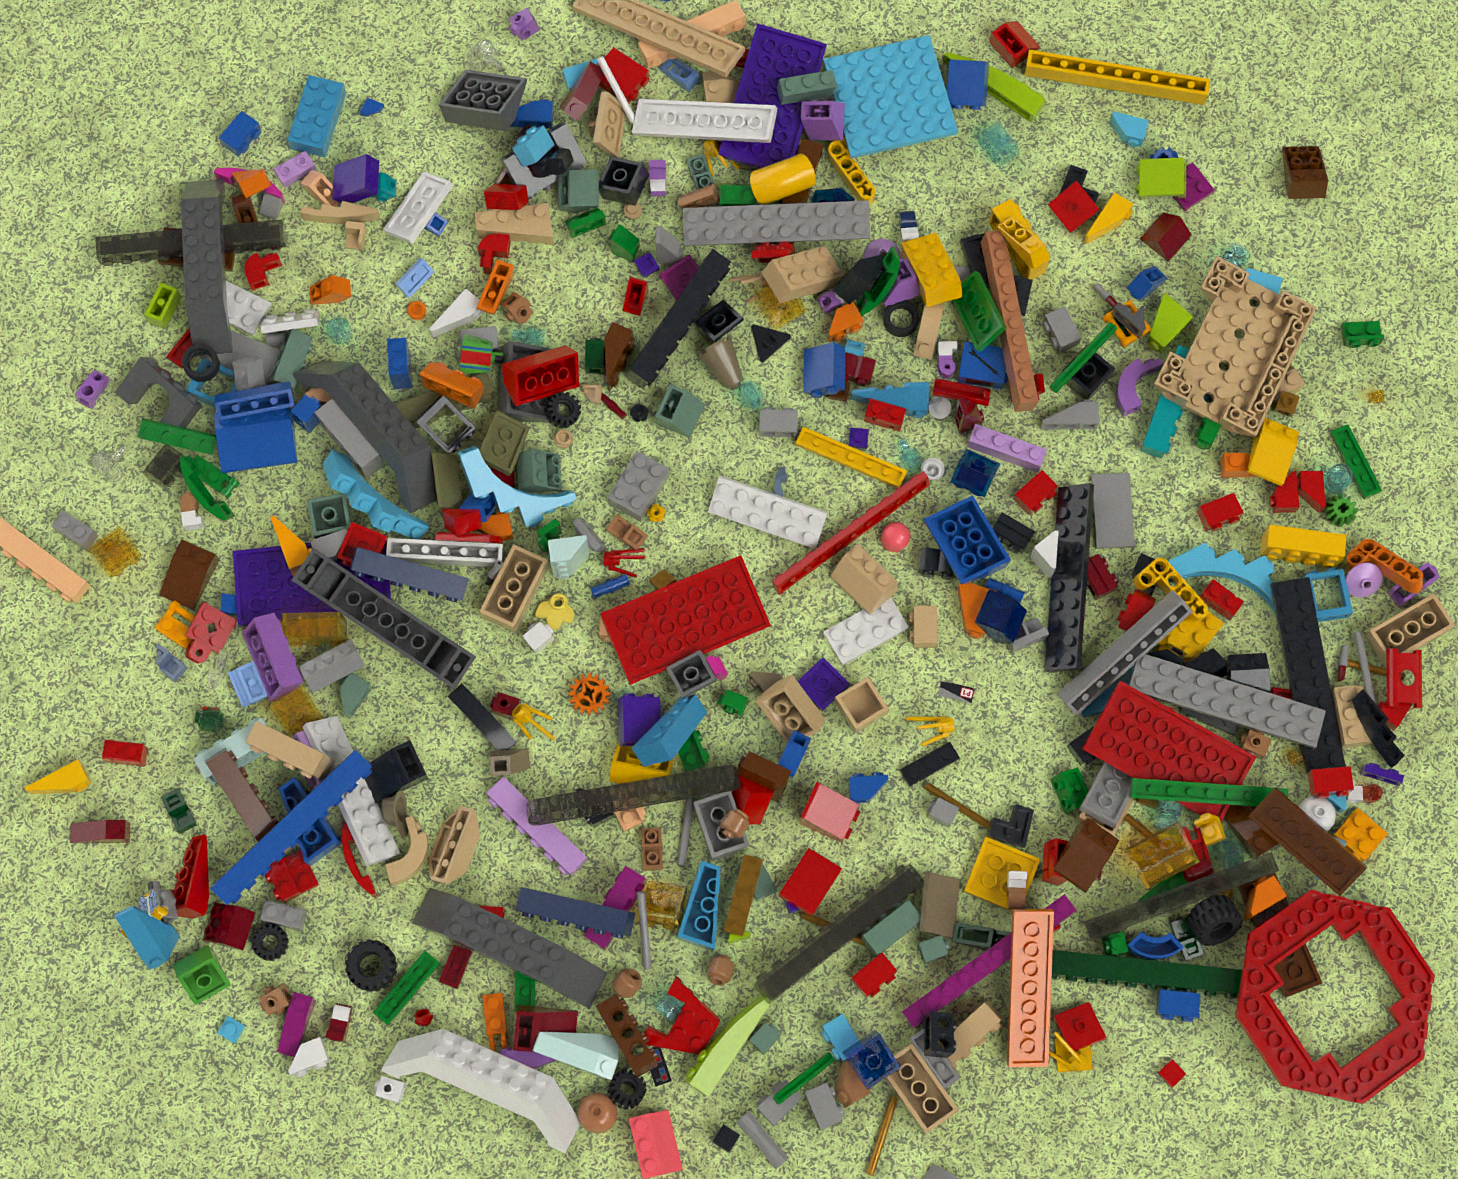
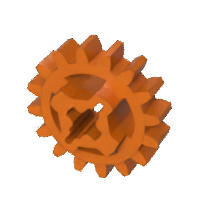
[568,673,611,716]

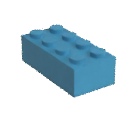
[287,75,346,158]

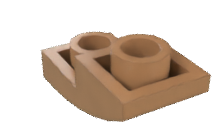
[641,828,663,871]

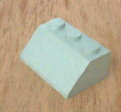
[548,535,589,579]

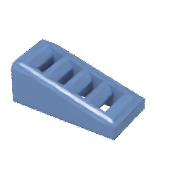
[659,59,700,92]

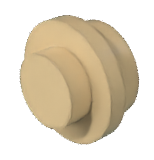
[624,202,642,219]
[554,429,573,448]

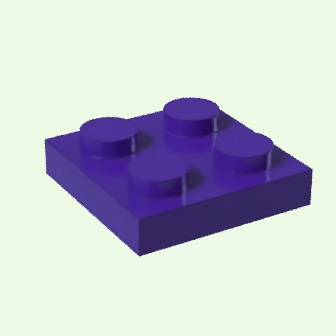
[797,657,850,712]

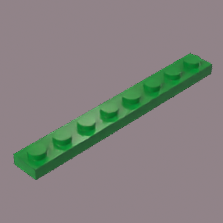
[1130,778,1288,806]

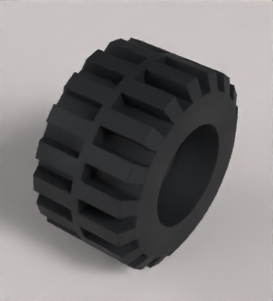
[1187,895,1243,946]
[345,939,398,992]

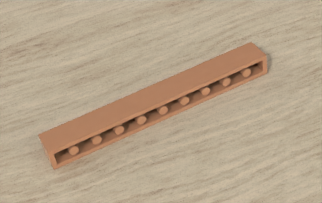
[981,231,1039,412]

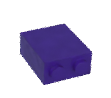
[332,154,379,203]
[618,693,661,746]

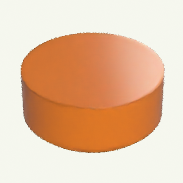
[407,301,427,320]

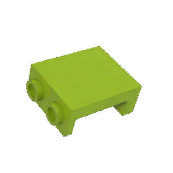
[1136,157,1187,199]

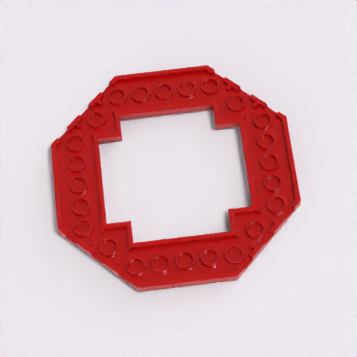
[1235,890,1435,1104]

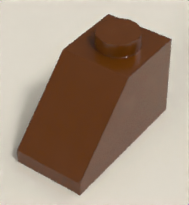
[232,194,262,238]

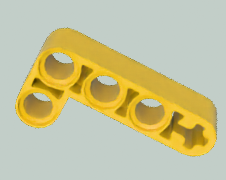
[828,135,875,206]
[1134,558,1208,622]

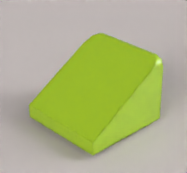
[728,931,751,944]

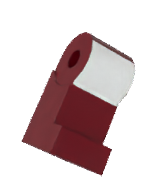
[325,1003,352,1043]

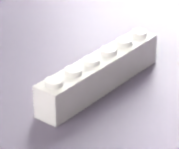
[386,538,505,567]

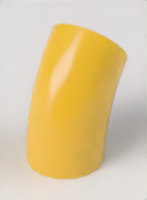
[750,153,816,205]

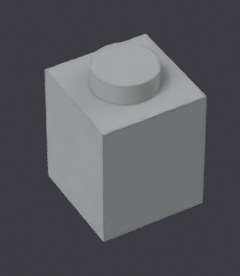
[927,797,959,828]

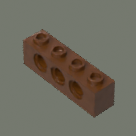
[596,994,658,1078]

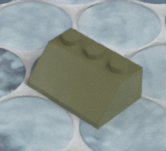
[432,452,466,518]

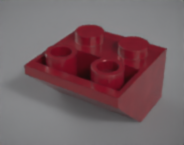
[203,902,256,951]

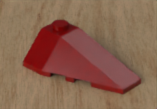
[169,834,209,919]

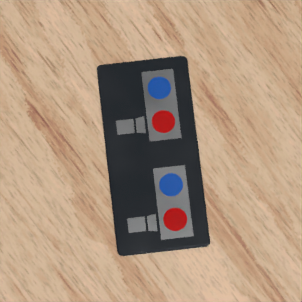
[650,1047,672,1087]

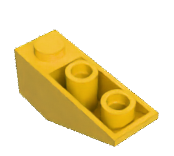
[997,216,1049,270]

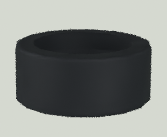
[883,300,919,337]
[182,344,220,382]

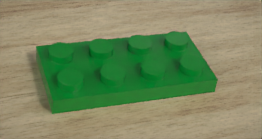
[952,271,1007,352]

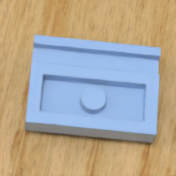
[228,661,268,708]

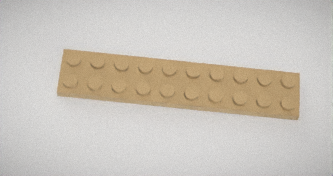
[572,0,745,77]

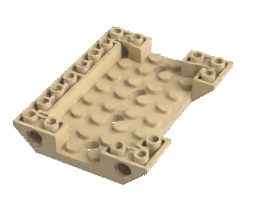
[1154,256,1317,437]

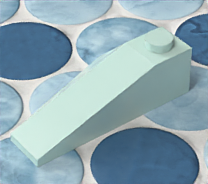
[532,1032,619,1080]

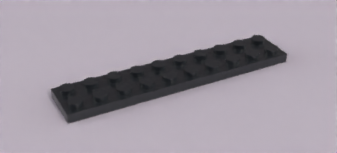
[1044,483,1094,673]
[1270,577,1346,774]

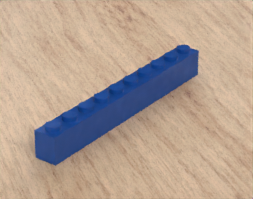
[210,748,373,905]

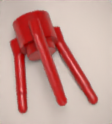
[603,548,646,578]

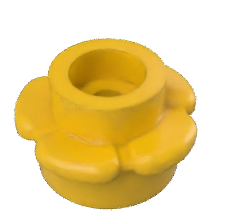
[647,504,665,522]

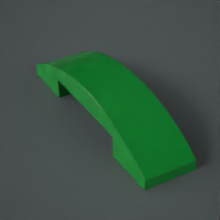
[855,246,900,316]
[180,455,235,521]

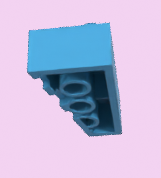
[632,694,707,766]
[675,861,721,951]

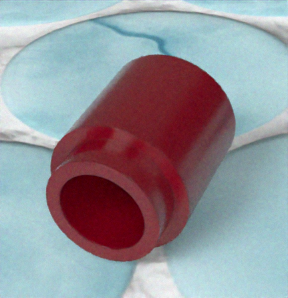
[1182,858,1213,883]

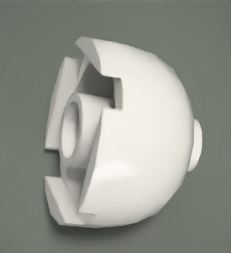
[1298,796,1336,832]

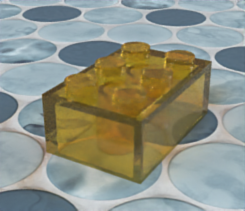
[1126,822,1200,889]

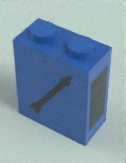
[958,341,1008,390]

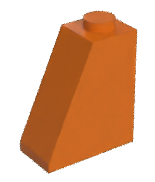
[957,582,997,639]

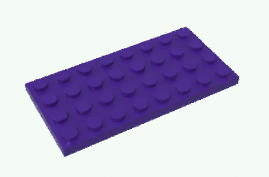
[718,23,827,169]
[233,534,392,627]

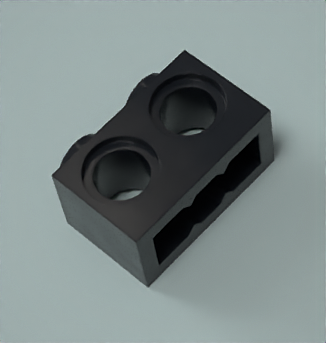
[924,1011,956,1058]

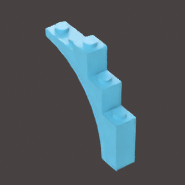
[457,446,577,528]
[322,450,429,540]
[1168,542,1275,613]

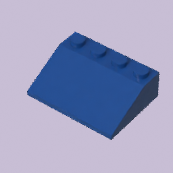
[214,407,298,473]
[924,495,1011,585]

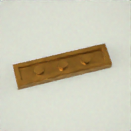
[724,854,763,937]

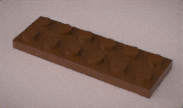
[1248,787,1367,896]
[1237,872,1323,998]

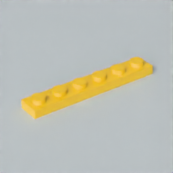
[795,427,907,488]

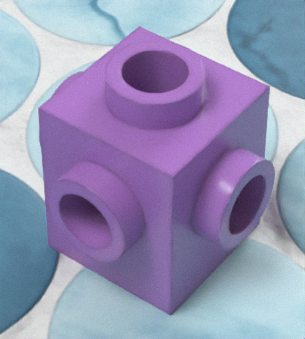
[508,8,540,41]

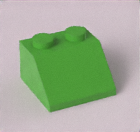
[173,945,231,1005]

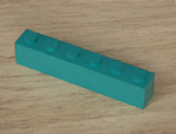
[1140,345,1189,459]

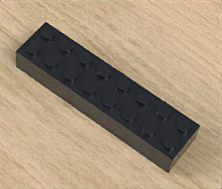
[625,249,731,389]

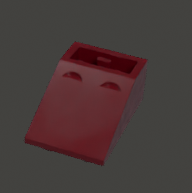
[513,1005,578,1052]

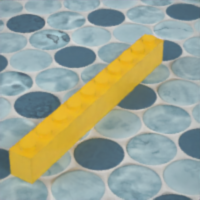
[1024,49,1210,105]

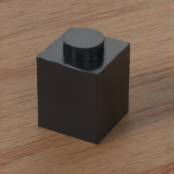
[712,1124,740,1154]

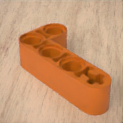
[1347,539,1423,593]

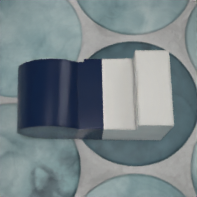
[899,211,919,247]

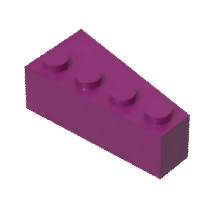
[583,865,647,951]

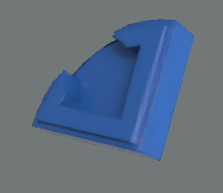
[360,98,384,117]

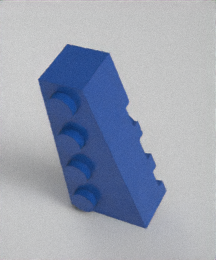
[278,777,342,865]

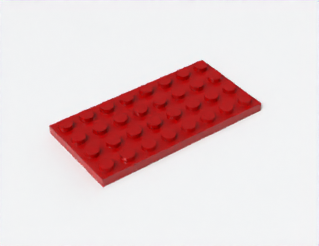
[600,555,771,685]
[1082,681,1256,822]

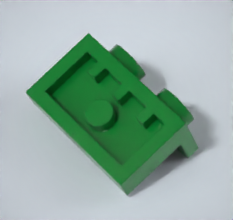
[565,208,606,238]
[1341,321,1384,348]
[536,518,562,555]
[678,730,710,773]
[1051,767,1088,814]

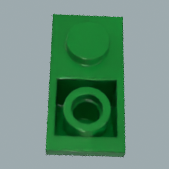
[609,224,640,262]

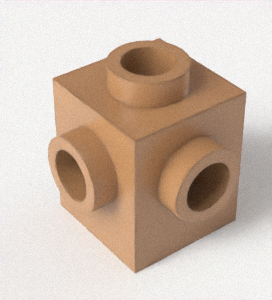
[500,292,534,325]
[1239,730,1272,760]
[259,983,292,1016]

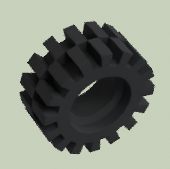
[545,391,581,428]
[251,924,289,961]
[607,1069,647,1110]

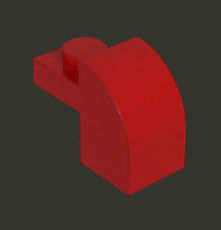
[478,233,511,274]
[245,253,282,291]

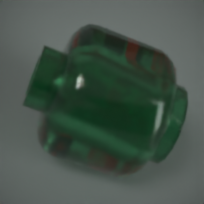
[194,706,224,732]

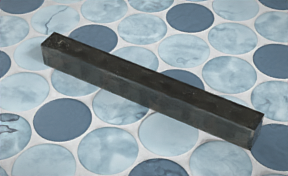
[95,220,286,266]
[1083,852,1279,942]
[754,863,924,1004]

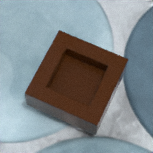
[828,381,850,402]

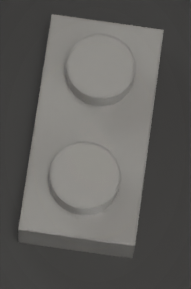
[572,517,607,552]

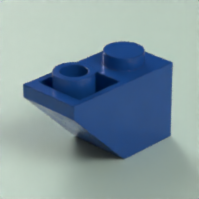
[778,730,811,778]
[848,772,889,803]

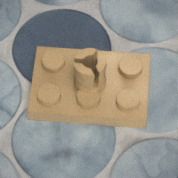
[588,92,626,158]

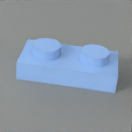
[395,258,434,298]

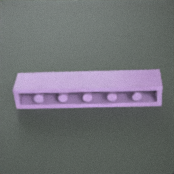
[487,777,588,877]

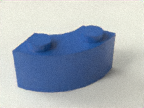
[1127,932,1184,961]

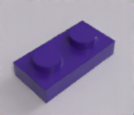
[1360,763,1404,786]

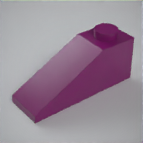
[277,992,316,1057]

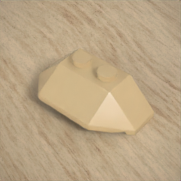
[701,71,740,103]
[428,806,480,885]

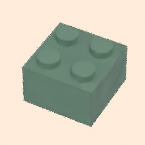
[307,493,352,539]

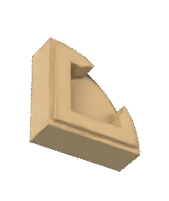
[583,384,602,404]

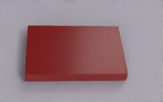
[778,848,842,917]

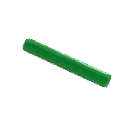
[773,1052,835,1105]

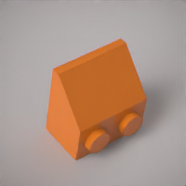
[1244,875,1287,921]

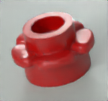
[414,1008,434,1027]

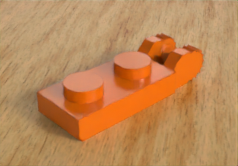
[482,993,507,1051]

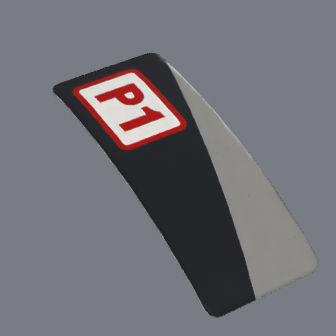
[938,681,975,703]

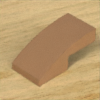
[605,514,648,551]

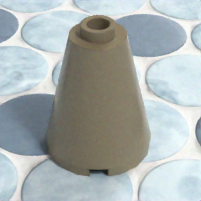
[697,336,743,391]

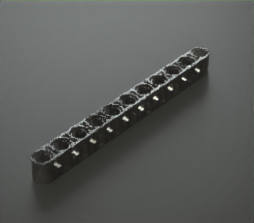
[526,765,741,826]

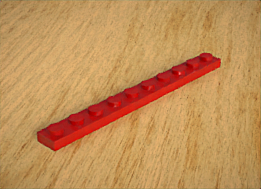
[772,471,930,595]

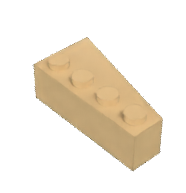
[475,203,554,245]
[245,721,335,781]
[939,1000,1003,1068]

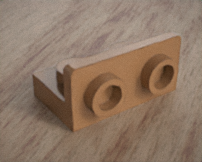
[678,184,720,210]

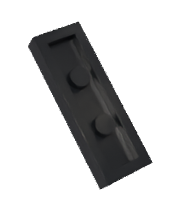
[900,742,960,788]

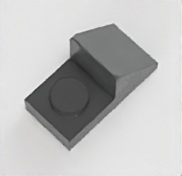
[1111,302,1145,339]

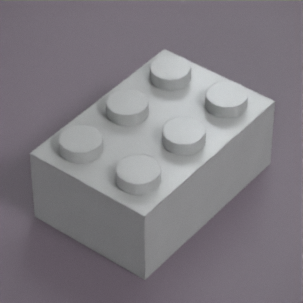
[608,451,670,522]

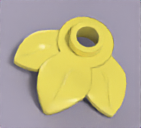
[536,593,574,631]

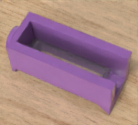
[1388,562,1440,608]

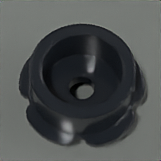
[630,404,649,422]

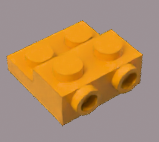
[1333,807,1388,862]

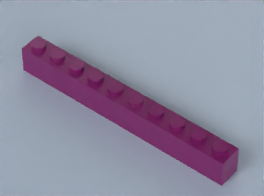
[902,894,1077,1028]

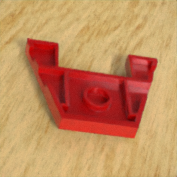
[644,976,720,1055]

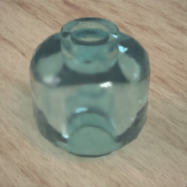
[327,317,352,345]
[737,380,765,410]

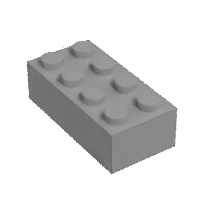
[314,399,384,479]

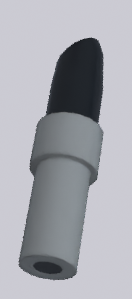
[485,560,503,585]

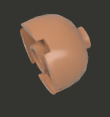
[577,1092,618,1134]

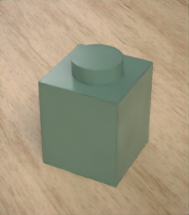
[918,936,950,964]
[749,1022,780,1055]

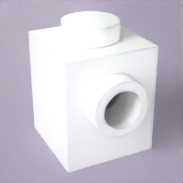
[523,621,555,654]
[374,1076,407,1104]

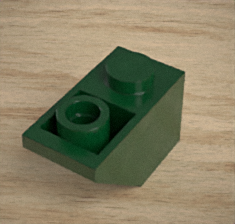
[585,338,605,374]

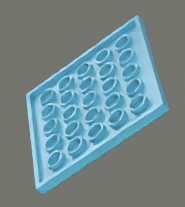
[823,35,958,159]

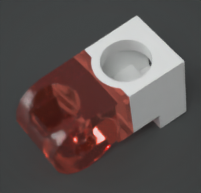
[1346,780,1383,803]

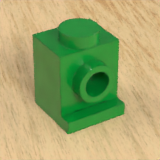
[1195,417,1221,450]
[717,689,748,719]
[1101,932,1128,956]

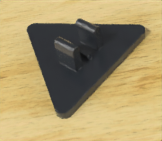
[751,324,791,363]

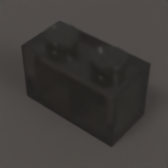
[143,444,184,490]

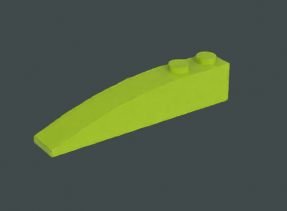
[943,52,1046,123]
[685,992,776,1097]

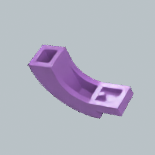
[1116,358,1163,417]

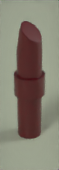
[601,393,627,420]

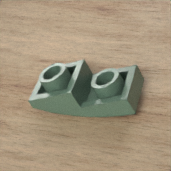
[686,154,714,190]

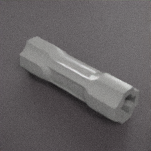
[736,1111,789,1169]

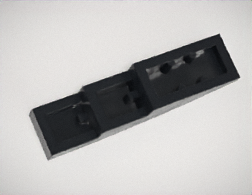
[448,683,517,750]
[1352,689,1405,768]

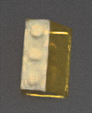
[282,612,347,647]

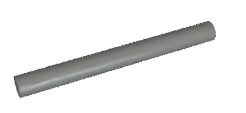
[1354,631,1376,703]
[677,788,695,866]
[637,891,652,970]

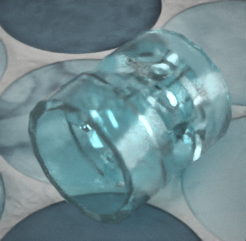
[1221,243,1250,268]
[1324,464,1353,495]
[1153,800,1183,833]
[653,985,685,1023]

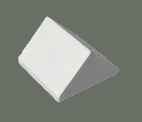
[1030,531,1058,578]

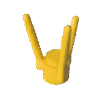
[703,140,740,177]
[512,703,555,740]
[905,716,955,747]
[1049,1032,1090,1073]

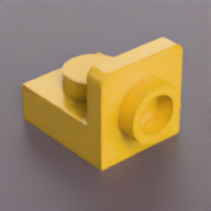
[1194,813,1226,846]

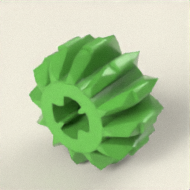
[1324,494,1358,527]

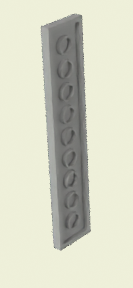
[683,201,870,246]
[1129,652,1326,749]

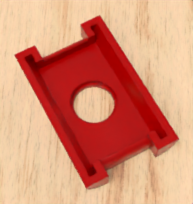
[932,378,991,406]
[435,532,502,544]
[1386,648,1423,709]

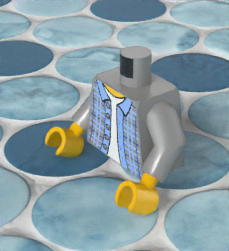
[121,881,178,938]

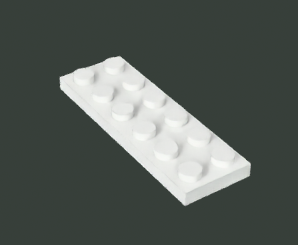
[708,475,828,549]

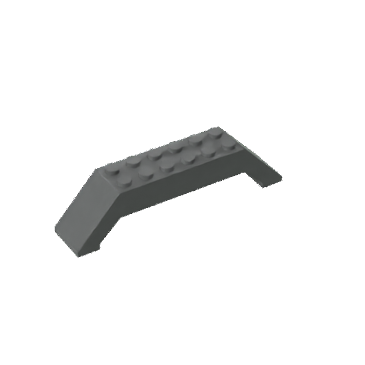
[181,179,233,356]
[293,361,437,514]
[292,548,476,689]
[412,888,607,1009]

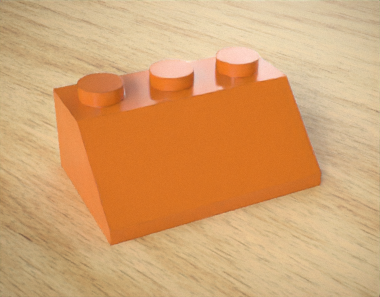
[420,361,484,409]

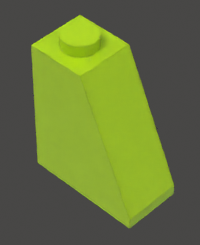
[1147,293,1193,353]

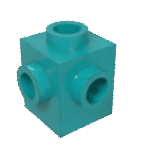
[373,172,397,202]

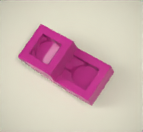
[706,655,728,680]

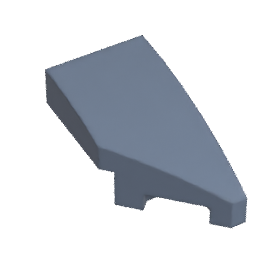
[774,466,788,497]
[156,643,188,683]

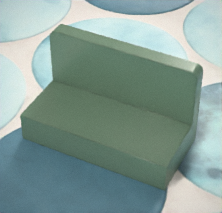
[738,857,777,902]

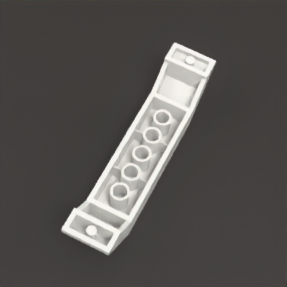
[381,1029,580,1153]

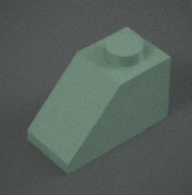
[340,673,372,719]

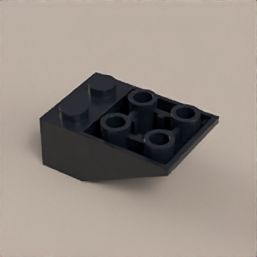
[832,253,887,305]
[365,740,429,803]

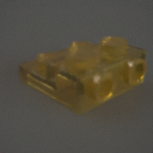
[645,881,688,930]

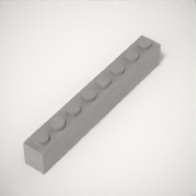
[1057,590,1193,716]

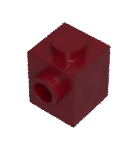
[490,692,521,720]

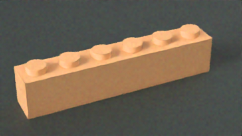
[638,0,746,69]
[0,518,91,604]

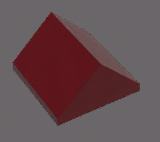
[1140,212,1192,262]

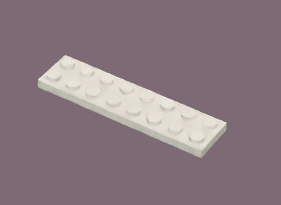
[632,99,778,143]
[302,716,400,866]

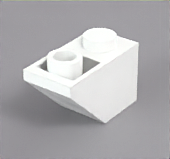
[289,1037,330,1078]

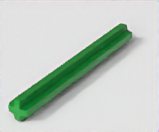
[1049,322,1117,393]

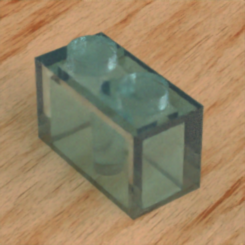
[979,121,1020,167]

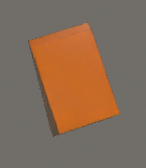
[232,169,271,198]

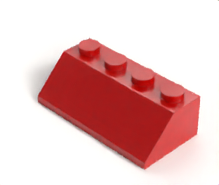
[502,345,580,406]

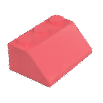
[629,1110,683,1179]

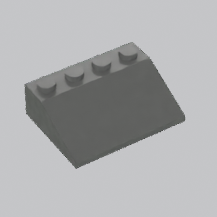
[439,70,527,131]
[498,341,559,423]

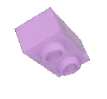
[274,151,316,188]

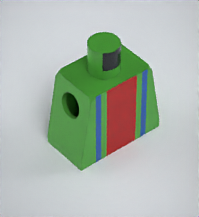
[459,334,503,374]

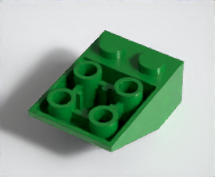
[720,183,757,207]

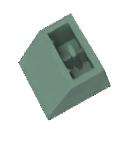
[558,169,599,213]
[655,384,705,438]
[517,448,562,493]

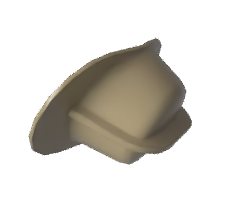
[382,790,408,837]

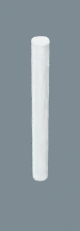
[597,56,635,124]

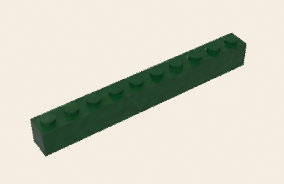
[1051,950,1242,999]

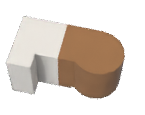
[180,492,205,531]
[1007,871,1027,909]

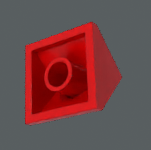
[731,775,774,825]

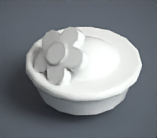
[928,396,951,419]
[921,458,945,480]

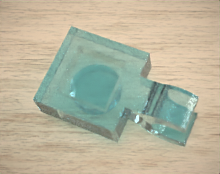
[512,327,545,347]
[897,438,924,474]

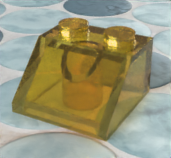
[755,285,806,330]
[89,526,142,578]
[269,685,324,738]

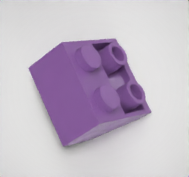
[801,101,845,140]
[874,257,920,306]

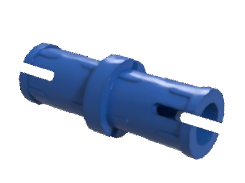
[590,574,630,599]
[985,577,1025,603]

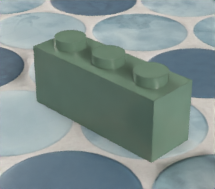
[777,70,837,105]
[268,329,313,389]
[861,900,921,958]

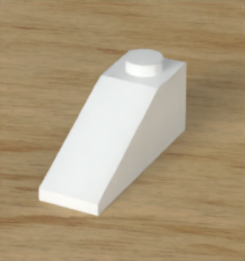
[429,289,484,338]

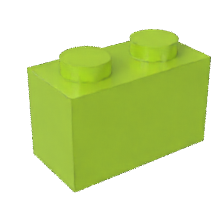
[144,282,182,329]

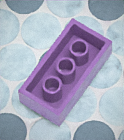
[242,613,303,702]

